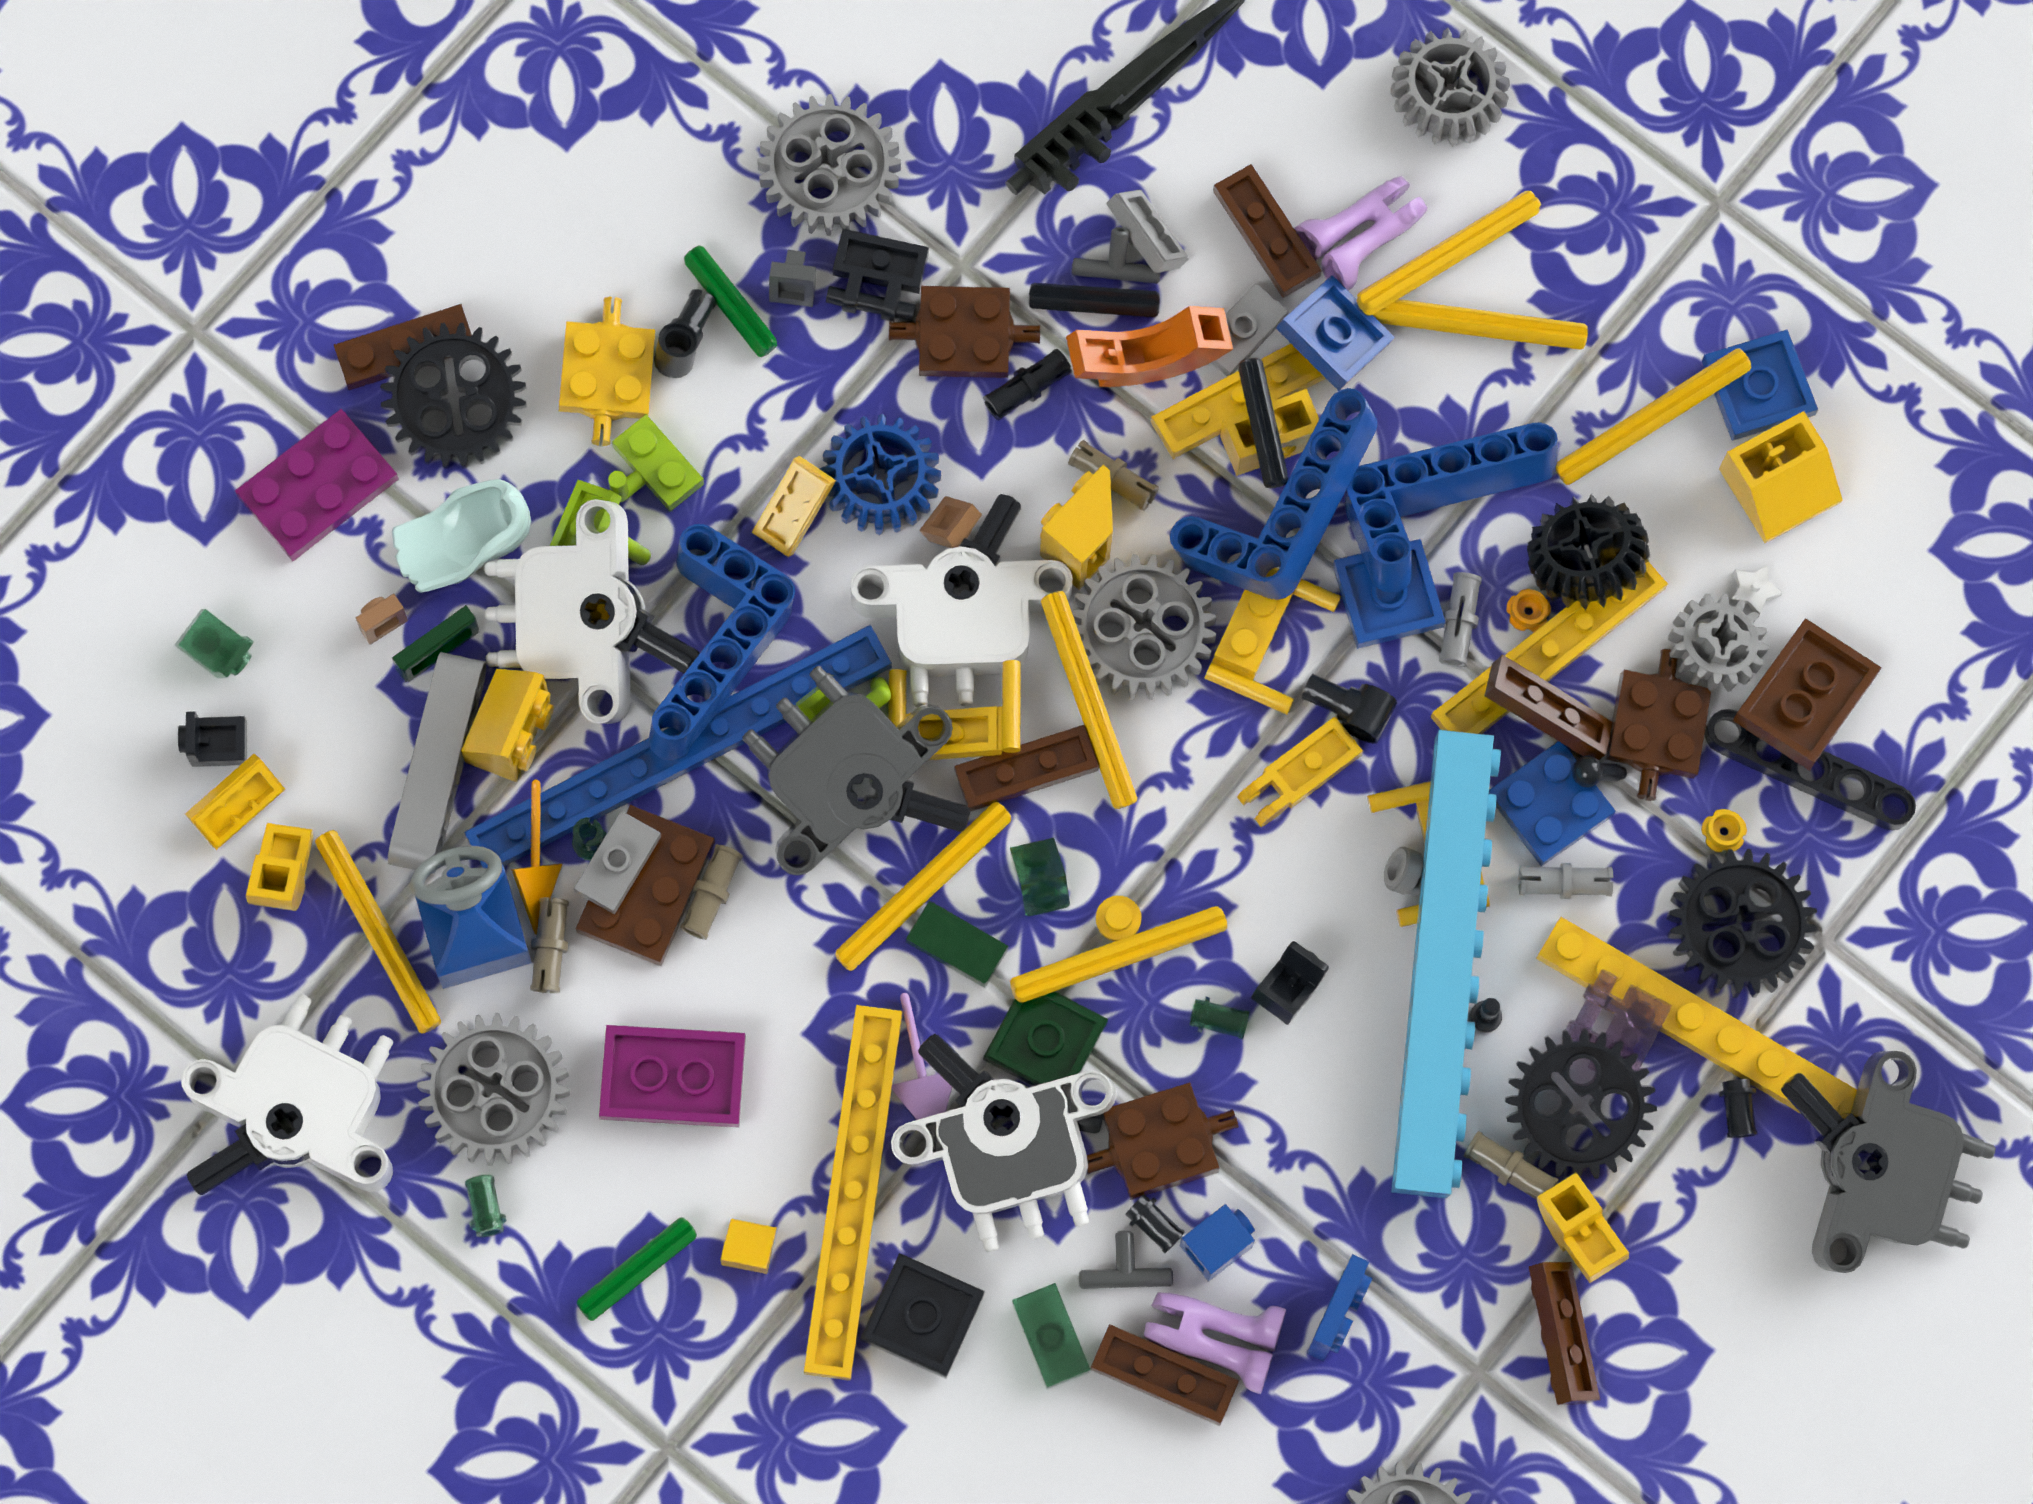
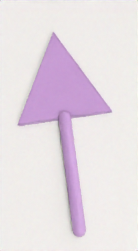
[892,993,952,1120]

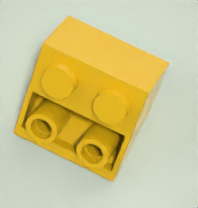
[1719,411,1843,543]
[1040,464,1113,590]
[461,669,554,782]

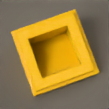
[720,1219,777,1274]

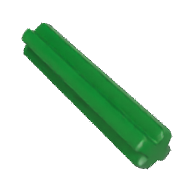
[684,245,777,357]
[576,1217,697,1321]

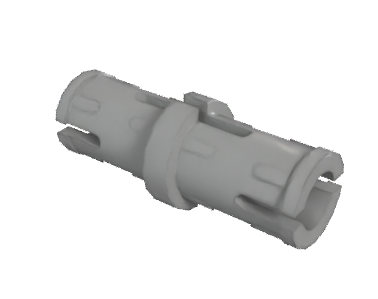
[1439,572,1482,667]
[1518,863,1613,899]

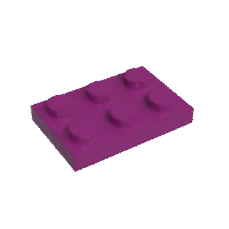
[235,409,399,562]
[599,1025,746,1128]

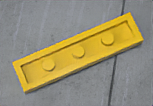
[1151,343,1326,459]

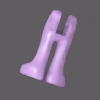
[1294,176,1427,291]
[1144,1292,1286,1394]

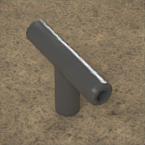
[1071,227,1161,284]
[1079,1231,1173,1289]

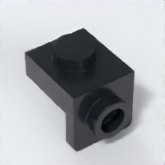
[178,711,247,767]
[1251,941,1329,1025]

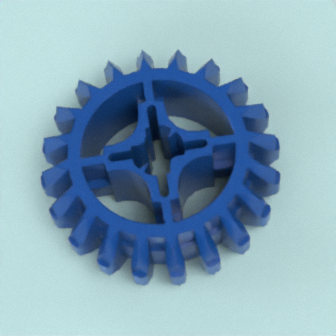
[820,414,941,535]

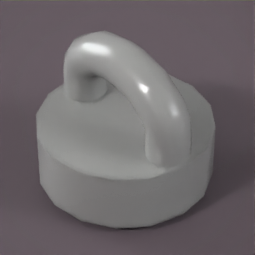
[1384,846,1423,896]

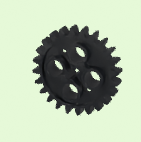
[380,322,527,469]
[1666,849,1818,998]
[1505,1028,1657,1179]

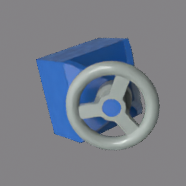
[410,846,532,989]

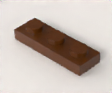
[1213,164,1322,298]
[334,304,472,390]
[1484,654,1613,760]
[954,725,1099,812]
[1529,1262,1600,1405]
[1090,1324,1239,1426]

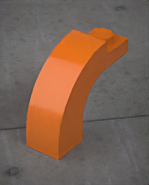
[1066,306,1233,387]

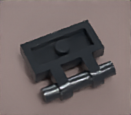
[826,229,929,322]

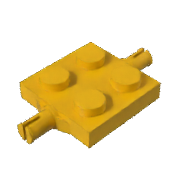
[558,296,655,446]

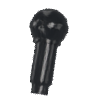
[1572,755,1627,787]
[1470,998,1502,1033]

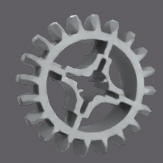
[1390,28,1510,147]

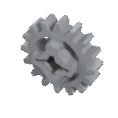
[1668,594,1769,692]

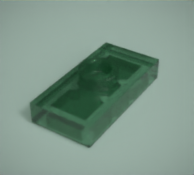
[1011,1283,1091,1389]

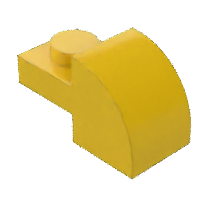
[246,823,313,911]
[1537,1173,1629,1283]

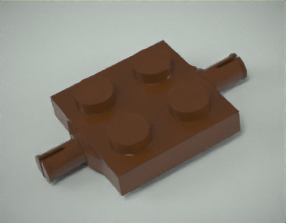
[889,286,1040,378]
[1606,649,1711,801]
[1087,1082,1239,1200]

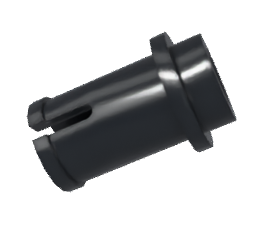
[1719,1079,1758,1138]
[1125,1194,1185,1254]

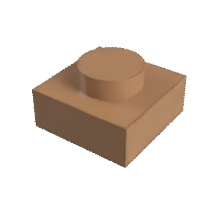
[919,496,982,548]
[355,594,408,645]

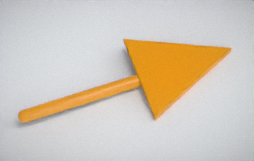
[511,779,562,935]

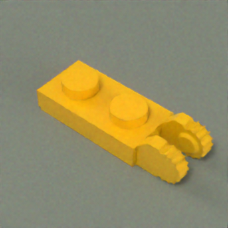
[1237,717,1363,827]

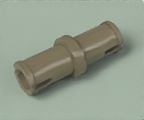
[1068,440,1159,511]
[680,844,743,940]
[530,897,569,994]
[1463,1131,1559,1200]

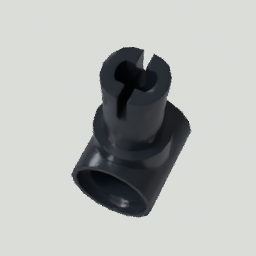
[654,289,717,378]
[1302,673,1397,744]

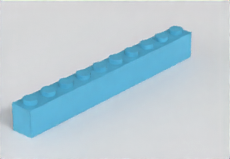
[1391,730,1501,1198]

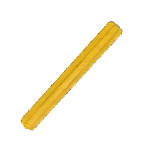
[1356,191,1541,316]
[1373,299,1588,350]
[1556,348,1751,485]
[1041,591,1137,809]
[835,802,1011,971]
[315,830,441,1034]
[1010,906,1228,1003]

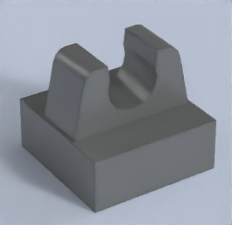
[769,250,816,307]

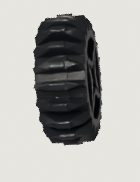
[1527,494,1650,611]

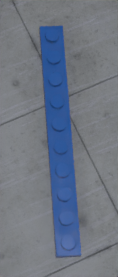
[464,625,892,868]

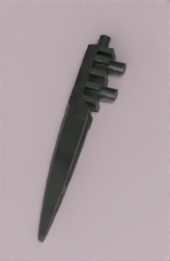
[1005,0,1245,195]

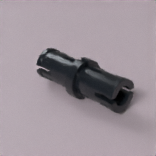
[983,349,1072,421]

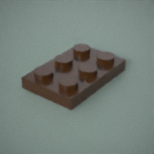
[1733,618,1882,771]
[575,805,715,966]

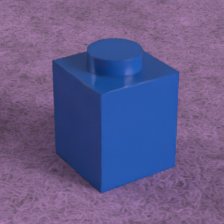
[1179,1204,1255,1282]

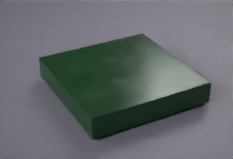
[983,991,1108,1086]

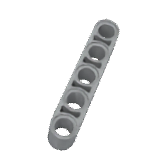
[388,652,486,874]

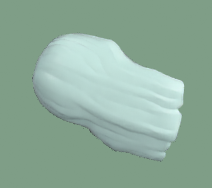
[392,479,531,593]

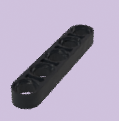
[1705,709,1916,831]

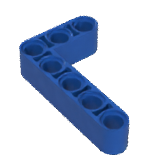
[1170,388,1378,600]
[1345,422,1558,593]
[649,524,795,760]

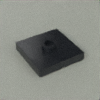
[860,1253,985,1379]

